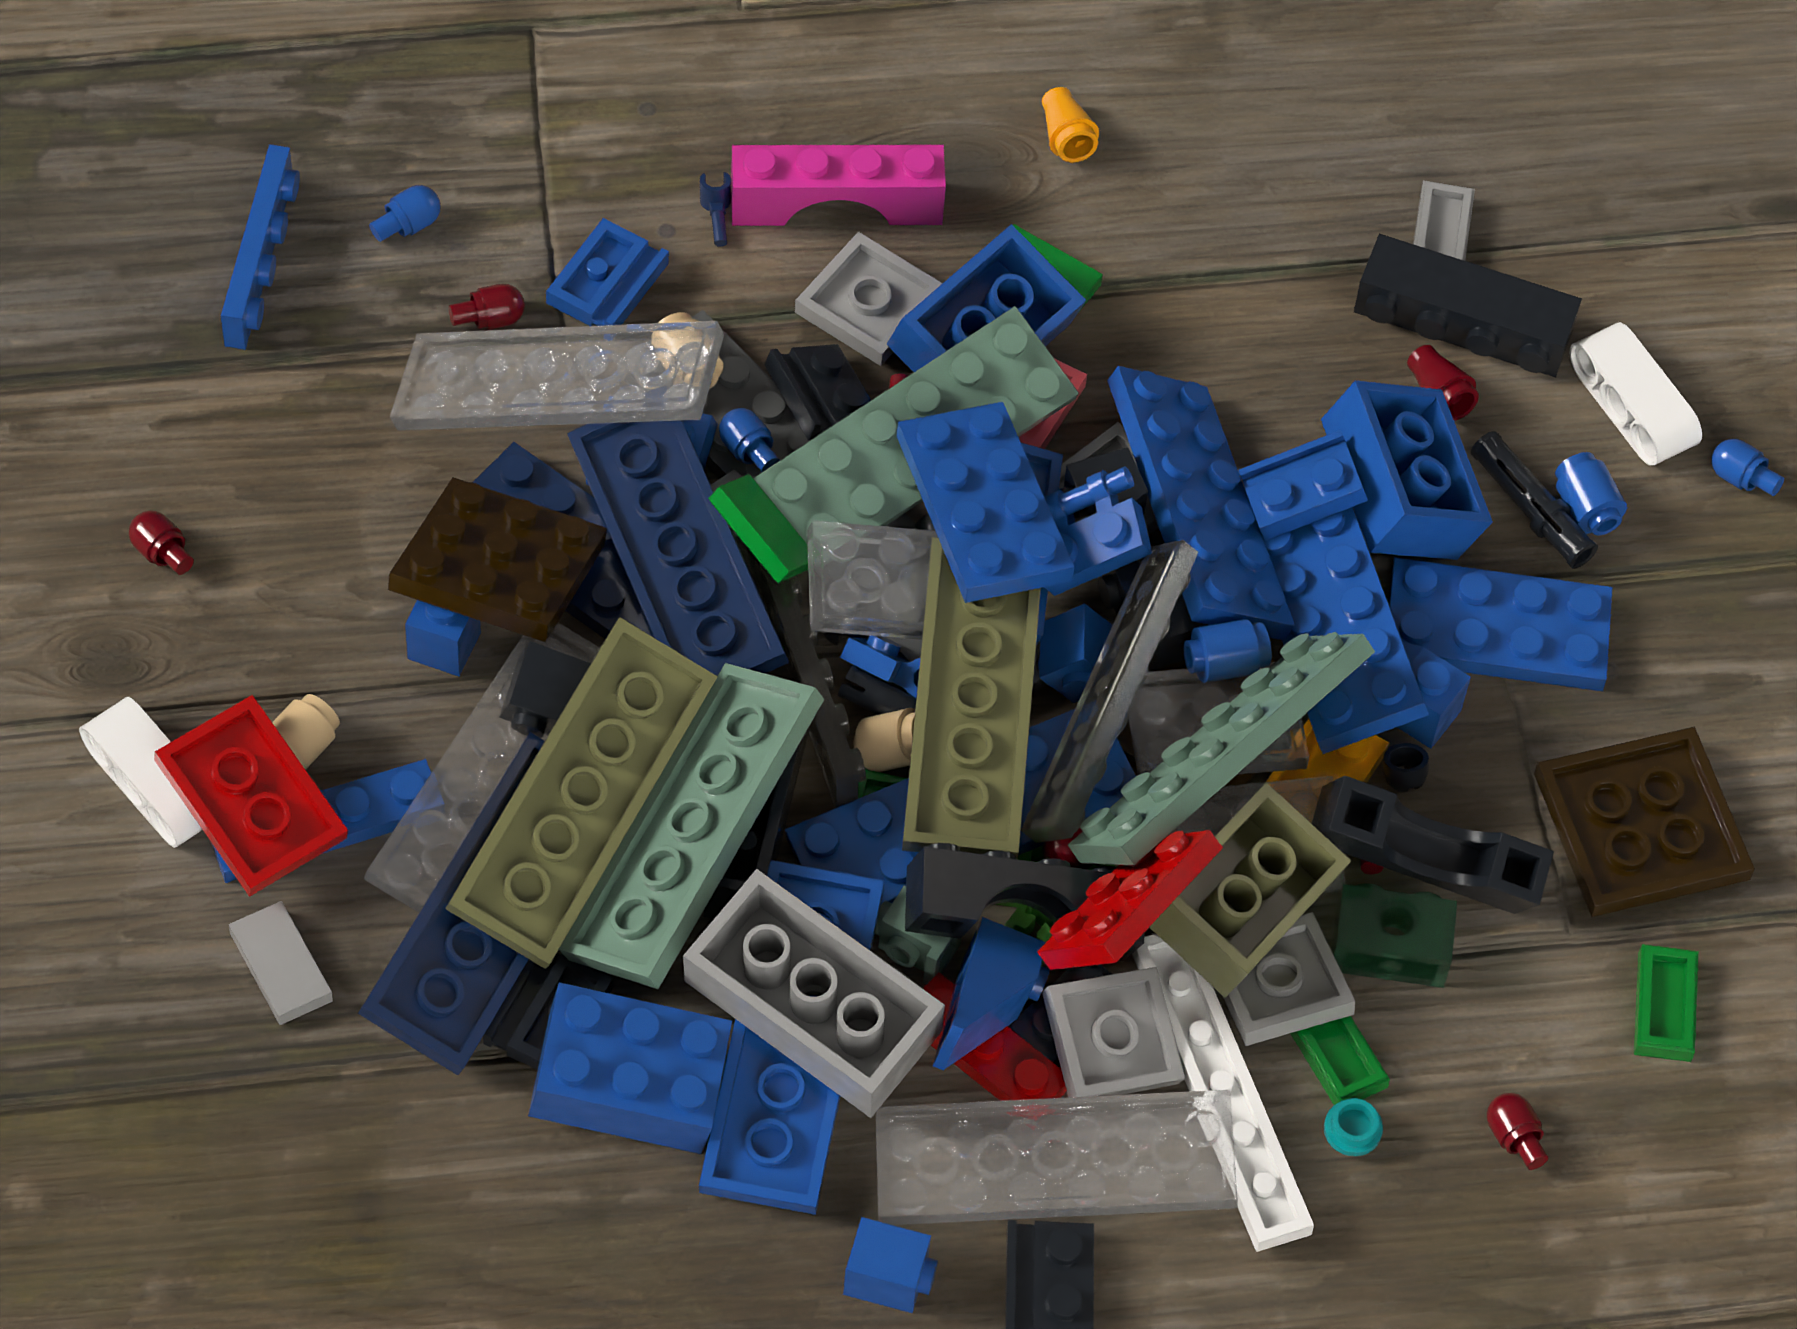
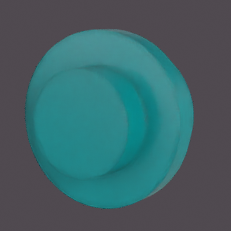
[1324,1098,1383,1156]

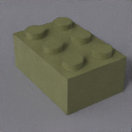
[1149,782,1351,997]

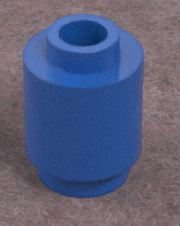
[1555,452,1628,536]
[1184,619,1272,683]

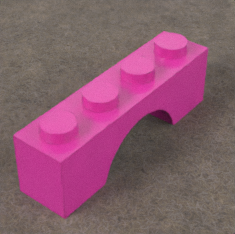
[731,145,946,226]

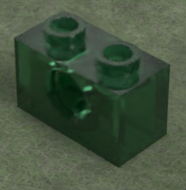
[1332,883,1457,988]

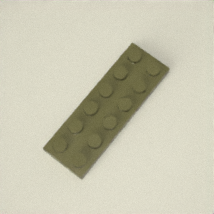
[902,537,1041,859]
[445,617,718,969]

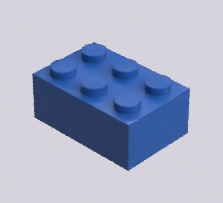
[887,224,1086,372]
[1321,380,1493,560]
[528,982,732,1154]

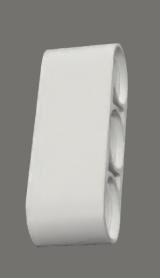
[1569,322,1702,466]
[79,697,202,848]

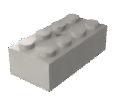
[683,869,945,1118]

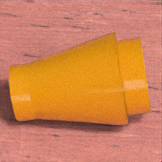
[1042,87,1099,163]

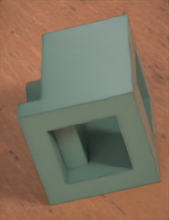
[875,886,962,985]

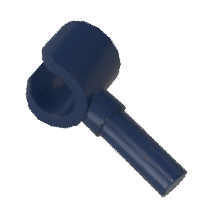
[700,172,731,247]

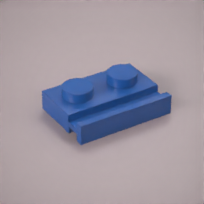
[546,218,669,337]
[1238,430,1368,541]

